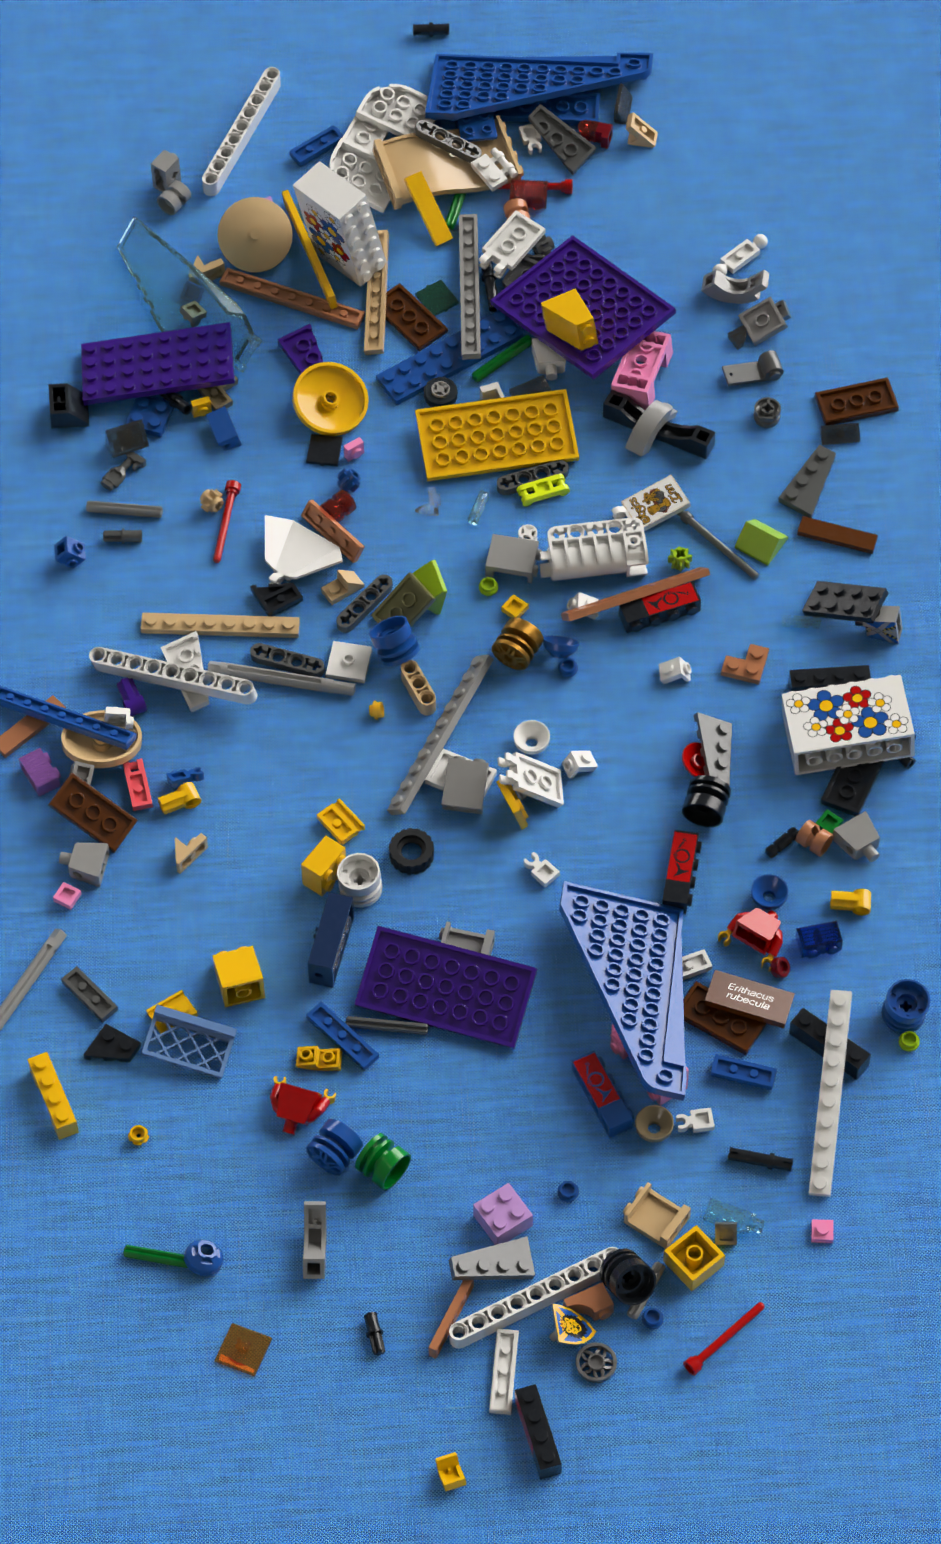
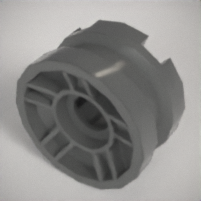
[754,397,781,428]

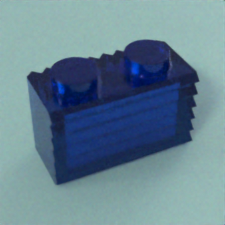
[795,921,843,958]

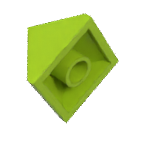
[735,519,788,566]
[413,560,447,615]

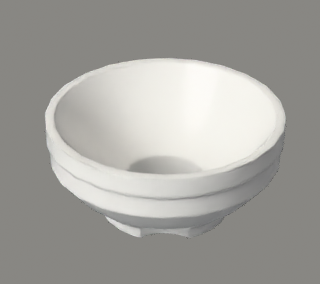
[513,720,550,755]

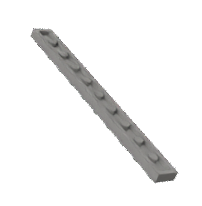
[459,214,481,360]
[387,655,494,815]

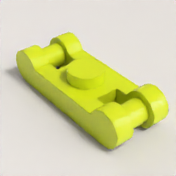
[516,474,570,507]

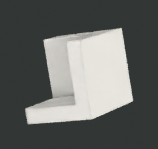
[480,382,504,401]

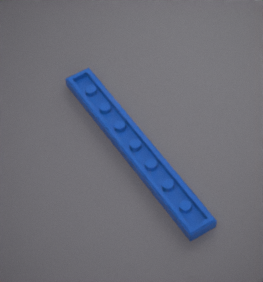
[0,686,137,750]

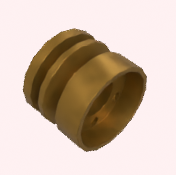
[492,617,544,670]

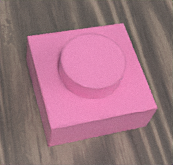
[343,437,364,462]
[53,882,82,910]
[811,1219,833,1243]

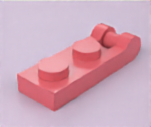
[123,758,153,811]

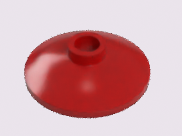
[682,742,705,777]

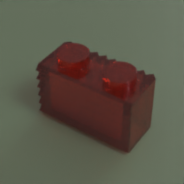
[510,179,548,210]

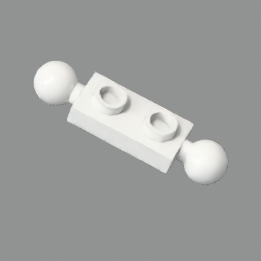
[712,234,768,275]

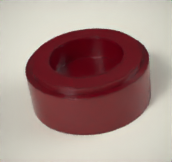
[770,957,790,978]

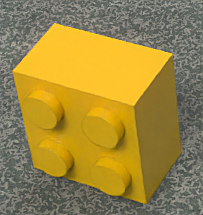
[301,835,346,897]
[663,1225,725,1291]

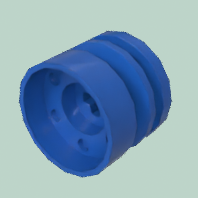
[369,616,420,667]
[881,979,931,1033]
[306,1119,363,1176]

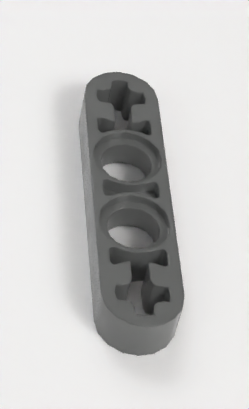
[414,120,482,163]
[497,460,569,495]
[336,575,393,633]
[250,643,325,677]

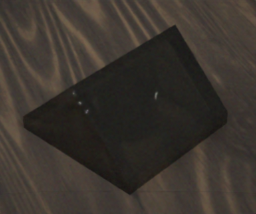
[105,419,149,458]

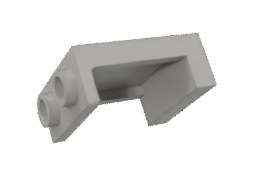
[485,534,542,583]
[441,756,489,814]
[439,922,495,956]

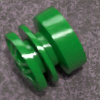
[355,1133,411,1191]

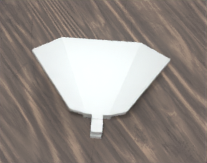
[265,515,343,585]

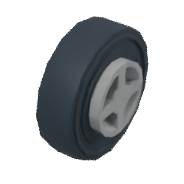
[424,377,458,407]

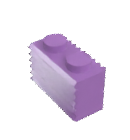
[18,748,61,796]

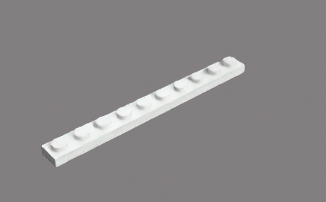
[809,990,852,1197]

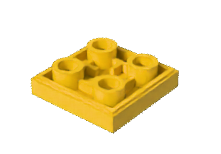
[496,780,529,830]

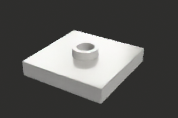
[326,641,372,683]

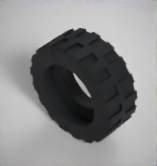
[389,828,434,875]

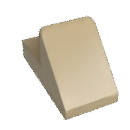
[626,112,658,148]
[189,256,225,285]
[321,570,365,605]
[175,833,208,874]

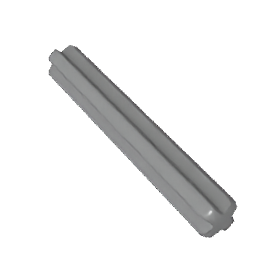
[86,501,163,518]

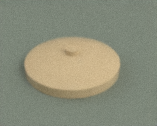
[217,197,292,273]
[61,710,142,768]

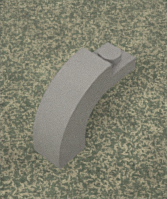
[701,269,769,304]
[625,400,678,456]
[303,1201,327,1279]

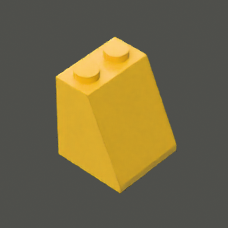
[541,288,598,351]
[212,946,265,1007]

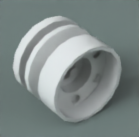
[337,853,383,908]

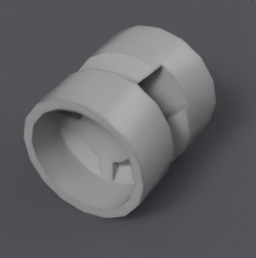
[157,180,191,215]

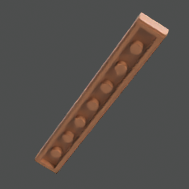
[220,268,365,330]
[561,567,710,622]

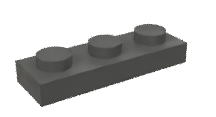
[61,966,118,1023]

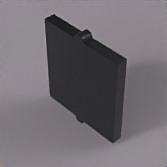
[306,434,343,466]

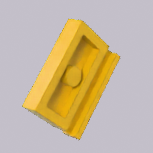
[316,798,365,845]
[146,990,198,1034]

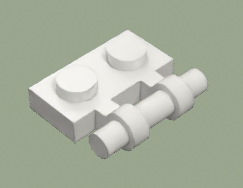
[471,148,518,192]

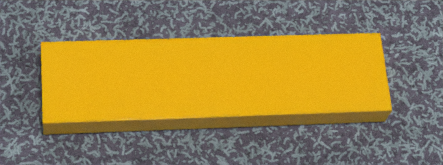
[404,171,453,247]

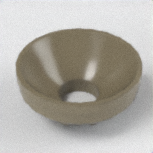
[635,1105,674,1143]

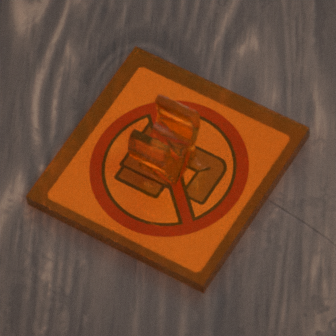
[215,1323,272,1377]

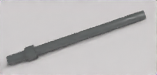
[677,510,759,580]

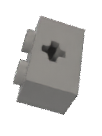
[151,150,181,192]

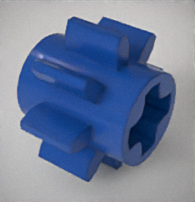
[337,468,361,492]

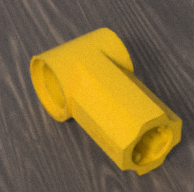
[158,782,201,815]
[830,889,871,916]

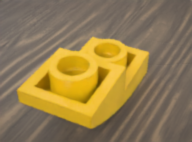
[296,1046,342,1071]

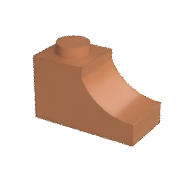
[563,1282,614,1321]

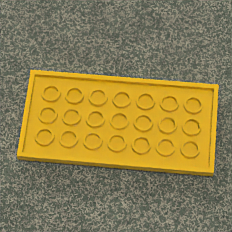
[415,389,579,482]

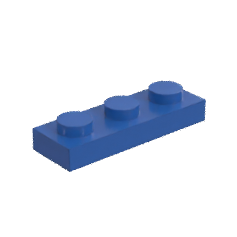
[289,125,344,167]
[710,1054,777,1091]

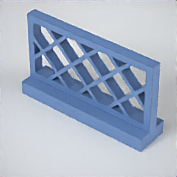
[141,1005,237,1079]

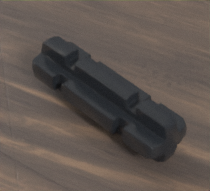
[765,827,799,858]

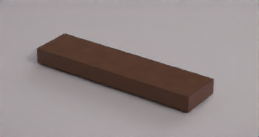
[797,516,878,554]

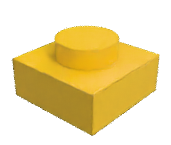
[191,396,212,418]
[501,594,529,618]

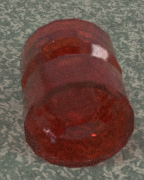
[320,489,357,523]

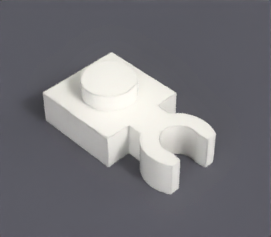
[519,124,542,155]
[524,852,560,888]
[676,1108,715,1133]

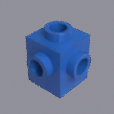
[54,536,86,568]

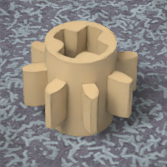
[200,489,224,513]

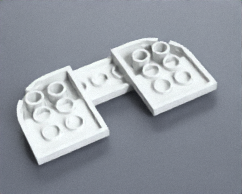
[328,84,436,213]

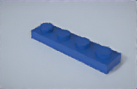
[306,1001,379,1071]

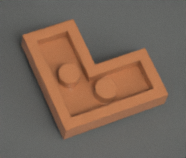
[721,644,769,685]

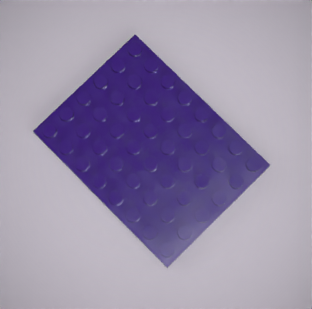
[490,235,676,380]

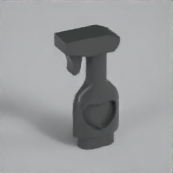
[100,451,147,491]

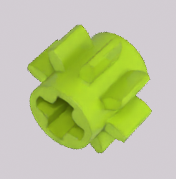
[668,546,692,571]

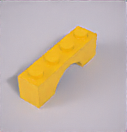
[27,1052,79,1140]

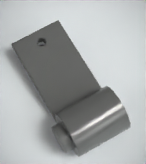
[722,350,784,386]

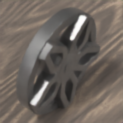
[576,1342,617,1383]

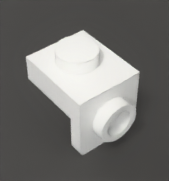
[567,592,599,619]
[659,657,691,684]
[104,707,134,730]
[562,751,598,778]

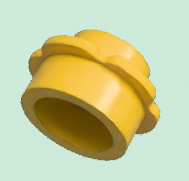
[369,700,384,720]
[128,1125,149,1146]

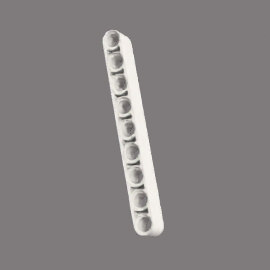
[202,67,281,196]
[89,647,258,704]
[449,1247,618,1349]

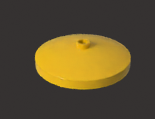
[292,362,369,436]

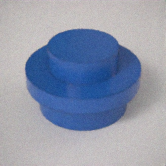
[558,658,578,677]
[557,1181,579,1202]
[642,1308,664,1329]

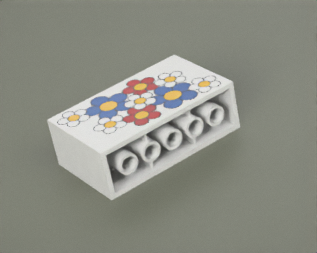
[293,161,387,287]
[782,675,915,775]

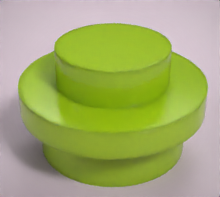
[479,577,498,596]
[898,1031,920,1052]

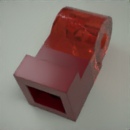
[578,120,613,149]

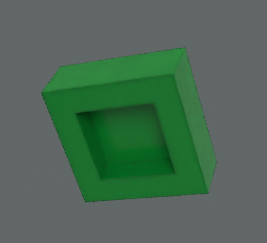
[816,809,844,834]

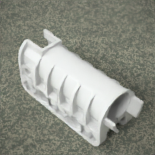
[539,517,649,581]

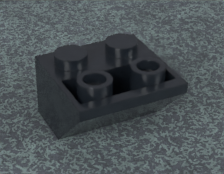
[48,383,89,429]

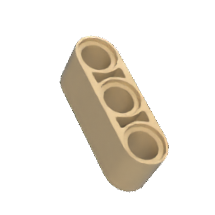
[401,660,436,716]

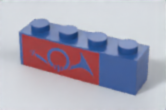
[572,1050,634,1138]

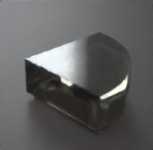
[727,325,747,350]

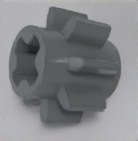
[532,235,555,257]

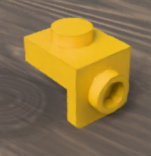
[435,1452,467,1492]

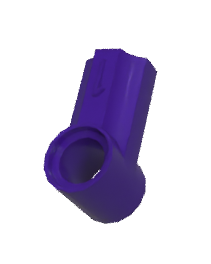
[117,677,147,717]

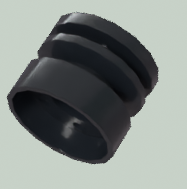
[682,775,731,827]
[600,1248,656,1306]

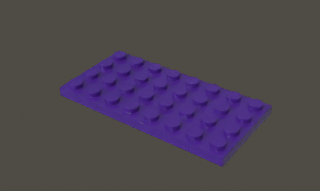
[81,322,235,405]
[354,926,538,1049]

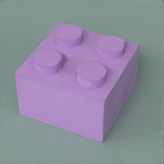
[473,1183,533,1245]

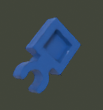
[166,767,204,789]

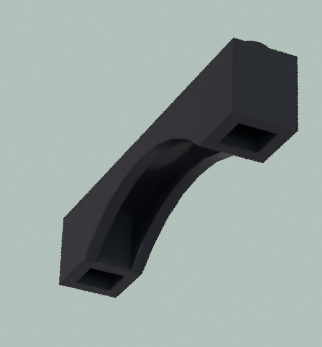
[603,390,716,459]

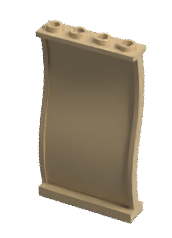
[372,115,524,210]

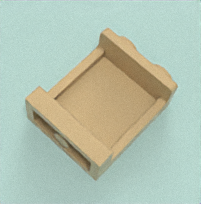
[623,1182,691,1249]

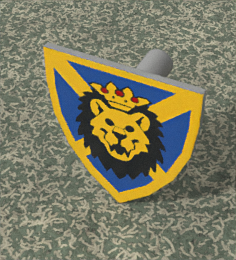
[550,1303,596,1345]

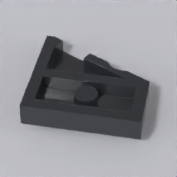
[250,583,303,616]
[83,1024,141,1062]

